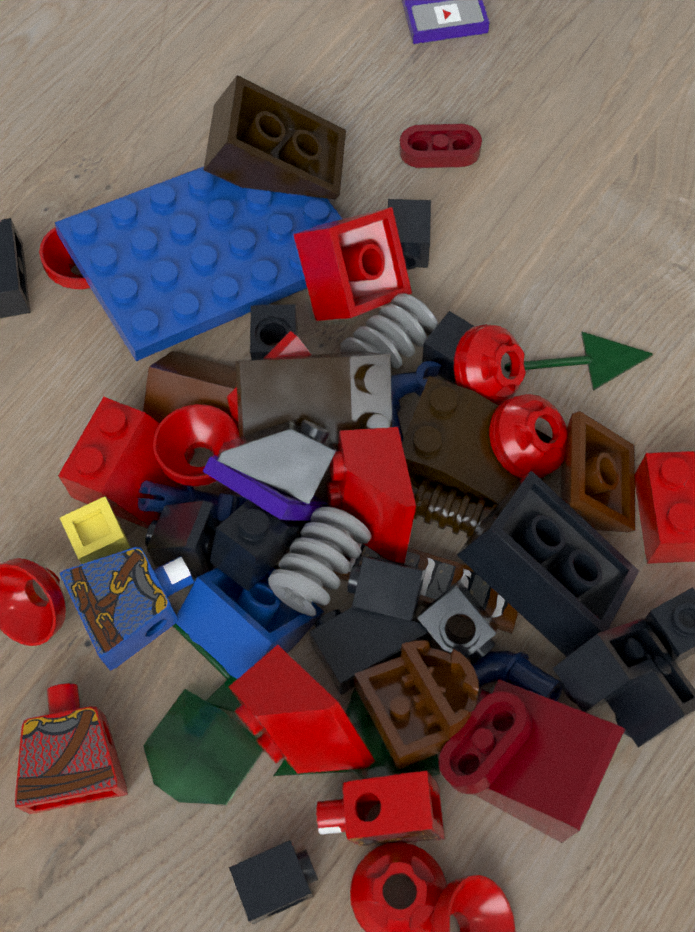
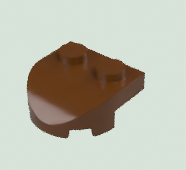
[354,640,479,769]

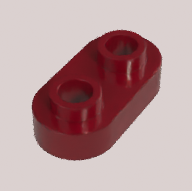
[399,124,482,168]
[439,691,532,794]

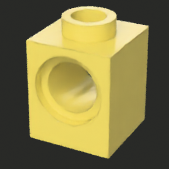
[60,496,131,564]

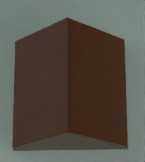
[143,351,237,423]
[561,411,635,533]

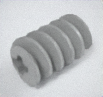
[340,293,439,369]
[268,507,372,617]

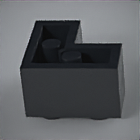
[553,618,695,748]

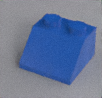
[176,567,324,679]

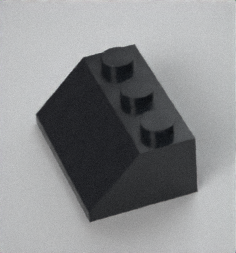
[457,470,639,657]

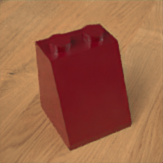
[465,679,625,843]

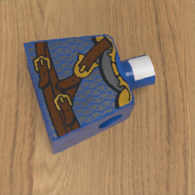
[60,547,195,671]

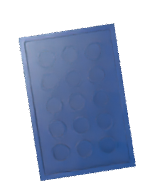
[55,166,342,361]

